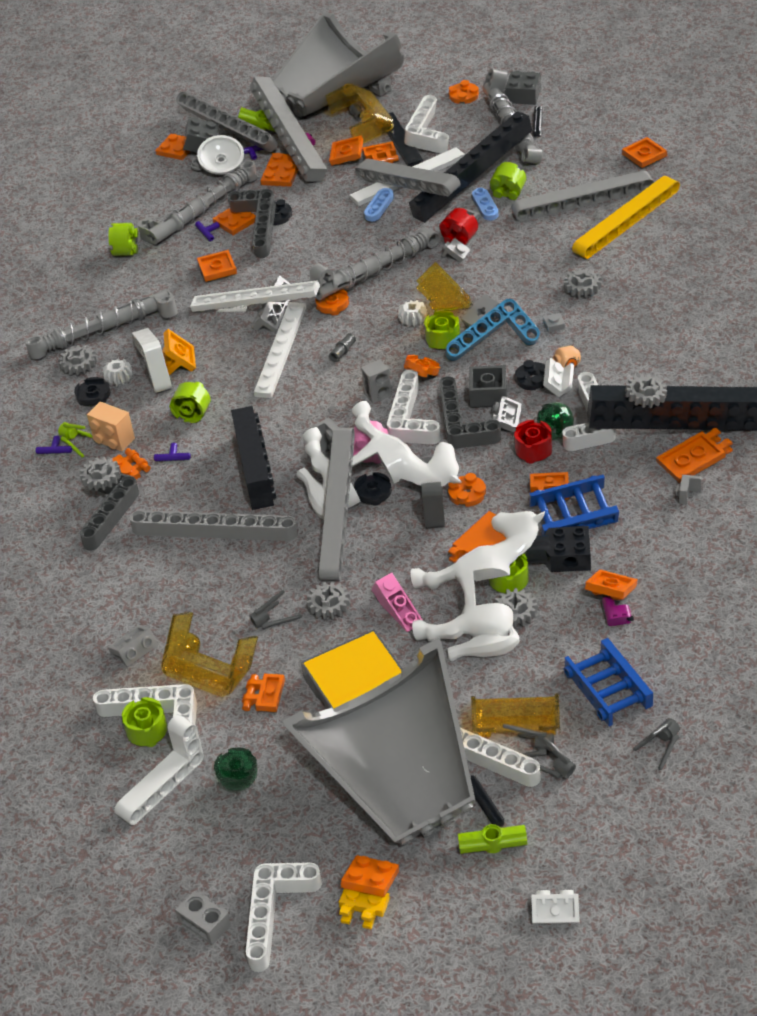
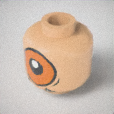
[553,346,581,368]

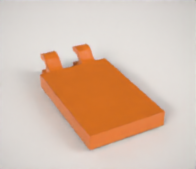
[656,428,733,483]
[448,511,506,563]

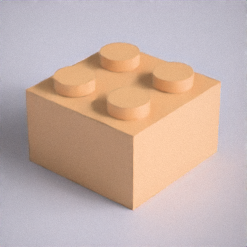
[87,402,135,451]

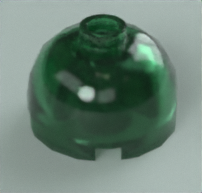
[537,402,574,440]
[214,747,258,791]

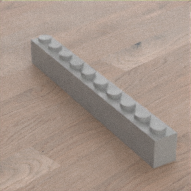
[250,76,327,182]

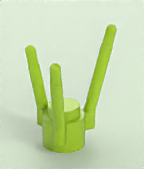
[58,422,93,458]

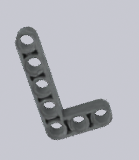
[227,189,276,258]
[439,376,501,449]
[421,457,445,528]
[80,473,139,551]

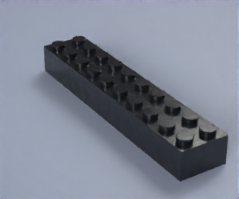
[587,385,757,430]

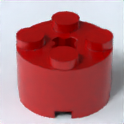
[439,208,478,245]
[514,420,552,464]

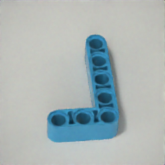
[445,299,540,361]

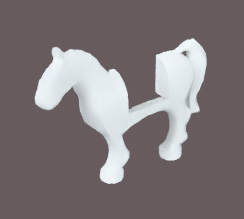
[296,401,462,520]
[411,511,545,661]

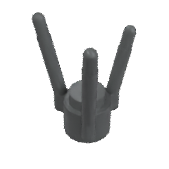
[249,590,302,630]
[633,718,680,770]
[503,724,554,757]
[540,737,576,779]

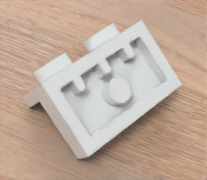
[543,358,574,397]
[531,890,580,924]

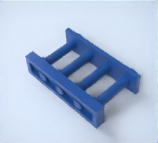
[529,474,619,535]
[563,638,653,727]

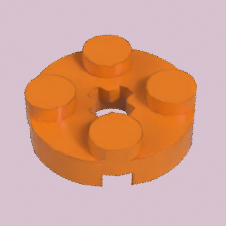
[449,80,479,104]
[315,289,349,316]
[404,354,440,377]
[448,473,486,507]

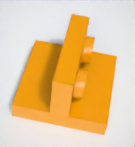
[162,329,196,375]

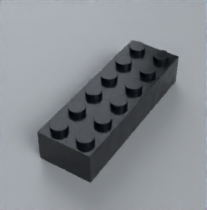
[231,406,276,510]

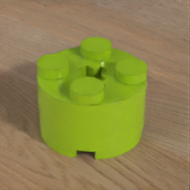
[490,162,527,200]
[108,223,138,256]
[424,310,460,349]
[169,382,211,423]
[489,553,529,594]
[122,697,168,747]

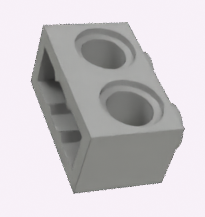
[361,359,392,403]
[176,891,231,945]

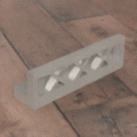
[252,276,290,332]

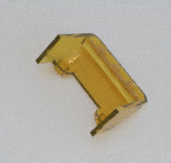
[325,84,394,143]
[416,261,473,312]
[161,612,258,697]
[471,693,560,737]

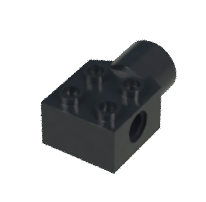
[526,526,591,572]

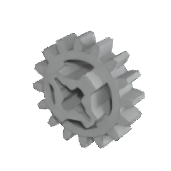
[564,268,602,298]
[59,345,97,375]
[625,374,667,408]
[80,457,121,491]
[307,581,350,620]
[495,588,538,627]

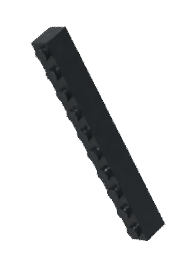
[409,111,533,223]

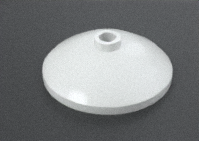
[197,135,244,175]

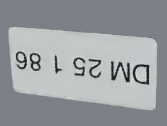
[216,305,247,312]

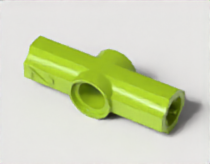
[238,107,276,132]
[458,824,528,854]

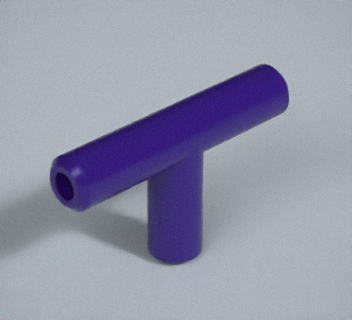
[243,145,264,160]
[195,221,220,241]
[35,436,72,454]
[154,443,191,462]

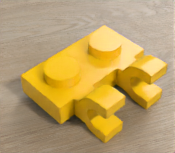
[339,889,390,929]

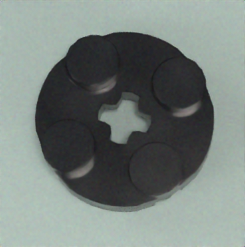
[273,199,292,225]
[515,360,545,391]
[74,377,111,406]
[354,472,392,506]

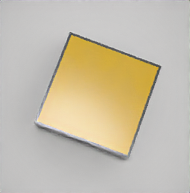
[301,629,403,709]

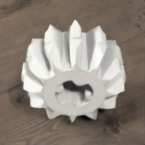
[398,300,427,328]
[103,358,133,387]

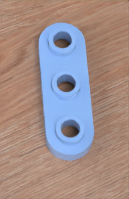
[472,187,499,220]
[364,188,394,222]

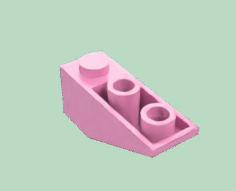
[371,573,422,632]

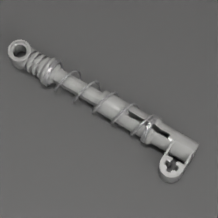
[483,68,543,164]
[137,160,258,245]
[310,227,440,300]
[25,289,178,359]

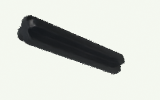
[533,106,543,137]
[470,775,505,827]

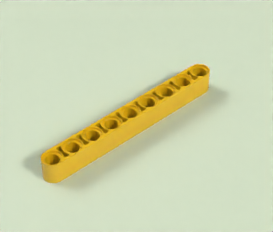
[572,176,680,259]

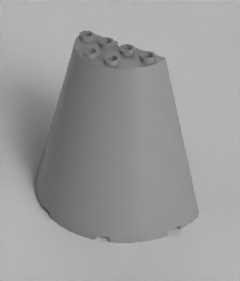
[272,11,404,117]
[282,638,475,846]

